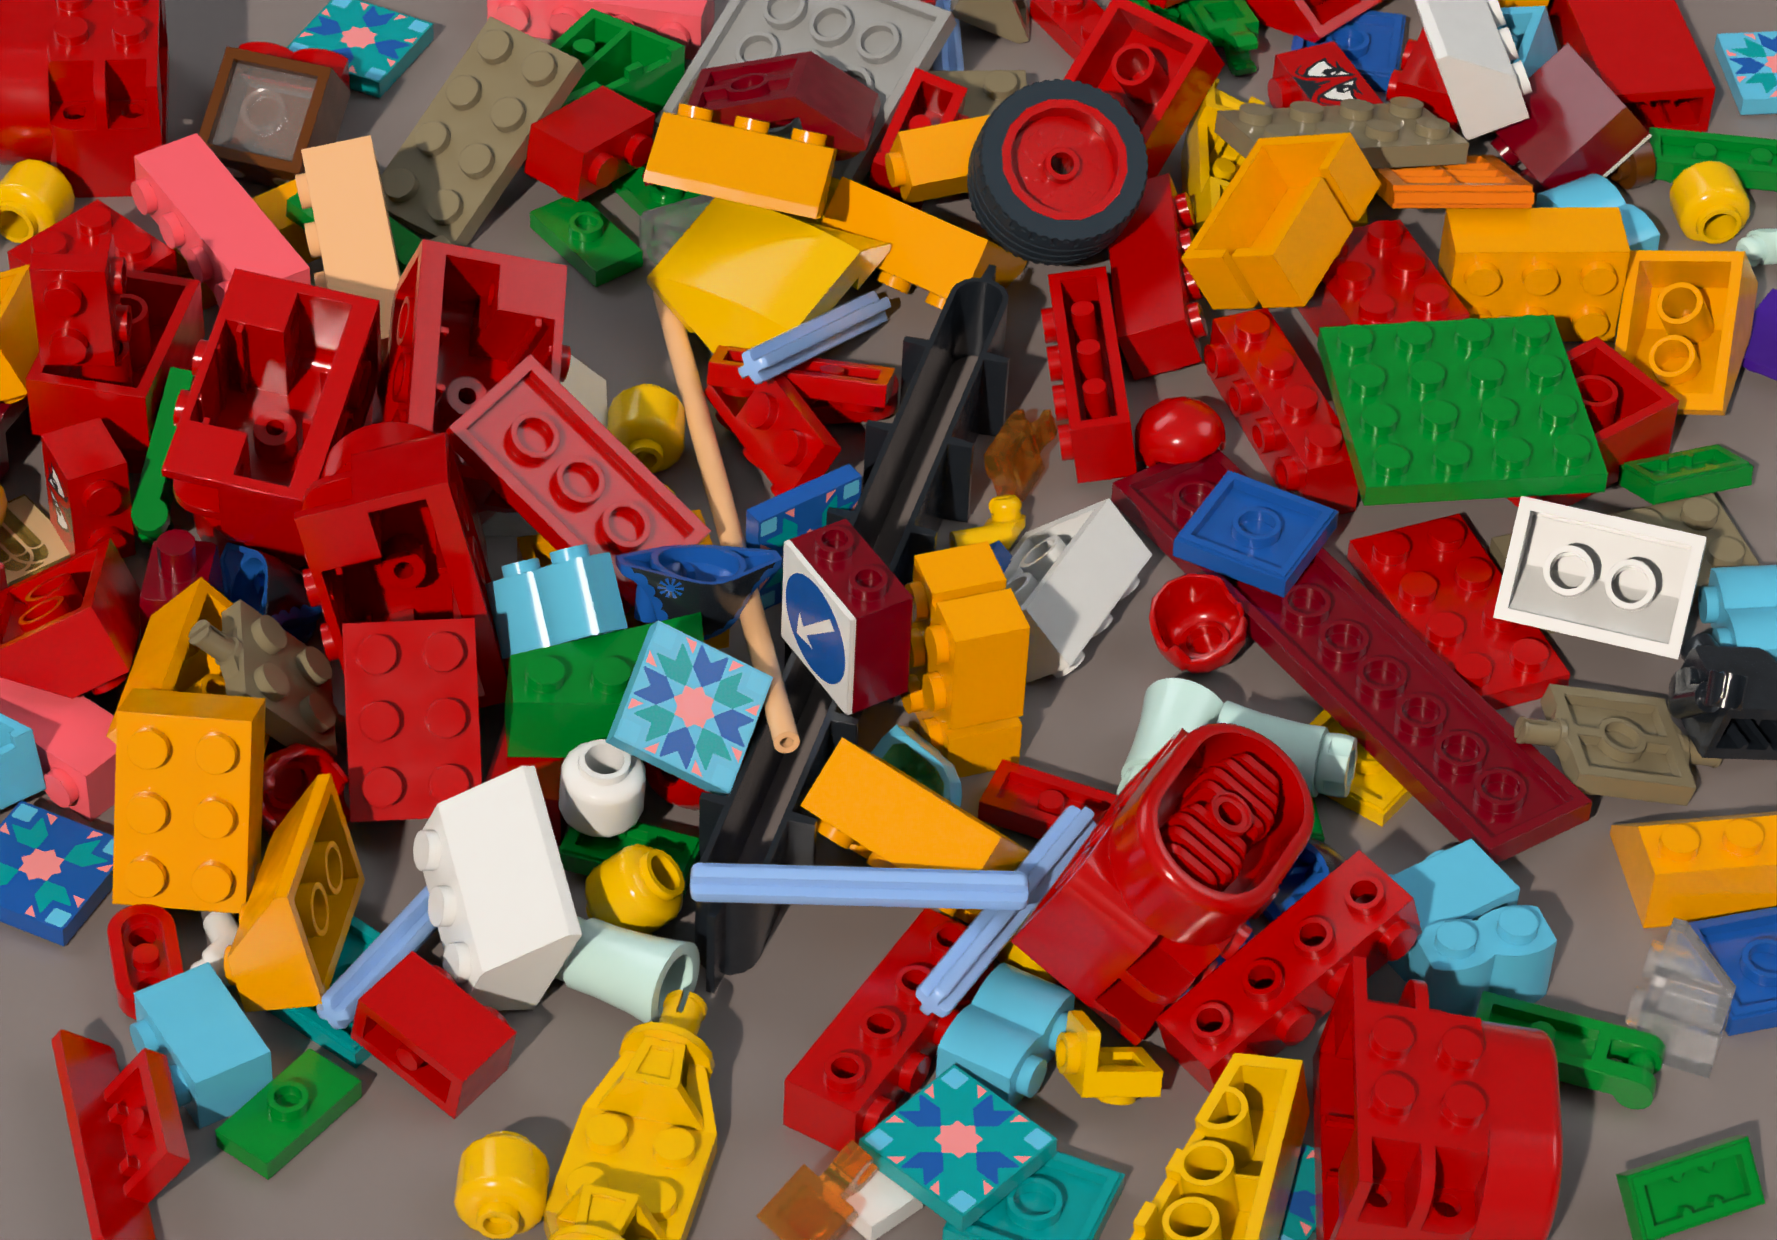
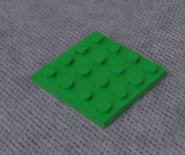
[1317,315,1608,506]

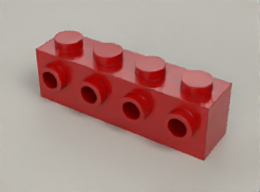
[1109,173,1208,380]
[1041,266,1137,484]
[1204,308,1359,515]
[1156,850,1422,1093]
[783,908,994,1159]

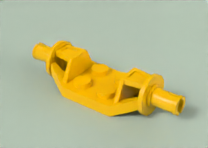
[544,990,717,1240]

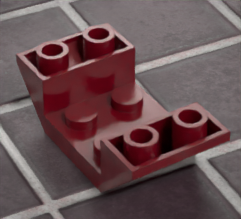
[642,51,881,186]

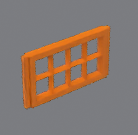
[1373,155,1534,208]

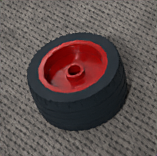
[967,79,1148,266]

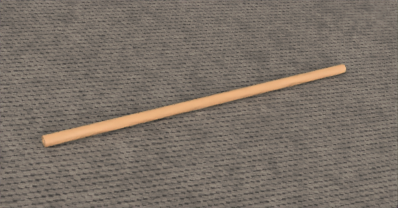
[653,291,800,753]

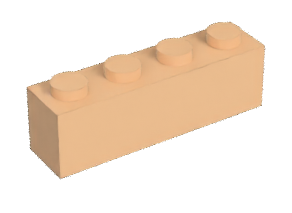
[295,135,401,364]

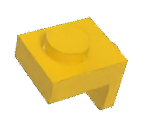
[1055,1010,1163,1105]

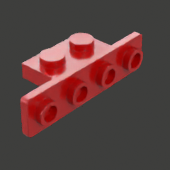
[704,374,842,496]
[51,1029,190,1240]

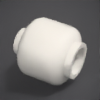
[559,739,646,837]

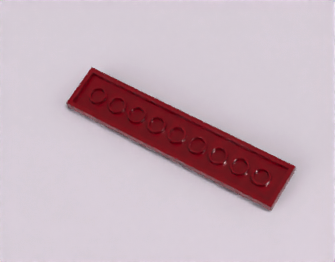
[1111,449,1592,864]

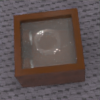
[199,46,351,188]

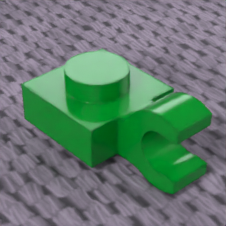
[1189,0,1259,76]

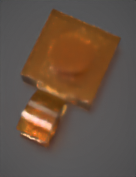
[983,409,1058,503]
[756,1140,879,1240]

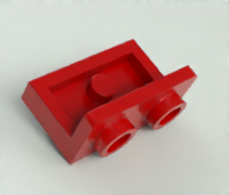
[29,234,132,367]

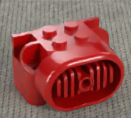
[0,0,170,198]
[372,239,571,525]
[161,268,381,569]
[294,422,510,708]
[1011,723,1314,1046]
[1313,956,1563,1240]

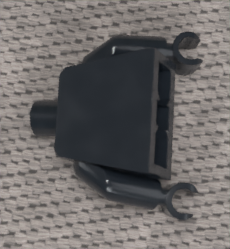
[1668,633,1777,760]

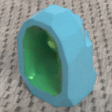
[871,724,962,807]

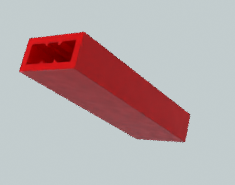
[1547,0,1716,132]

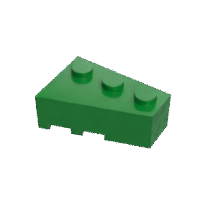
[550,8,685,113]
[504,612,704,758]

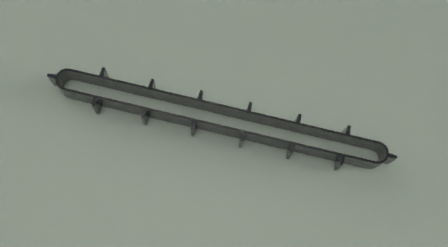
[695,264,1010,993]

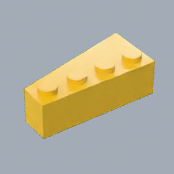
[1129,1053,1310,1240]

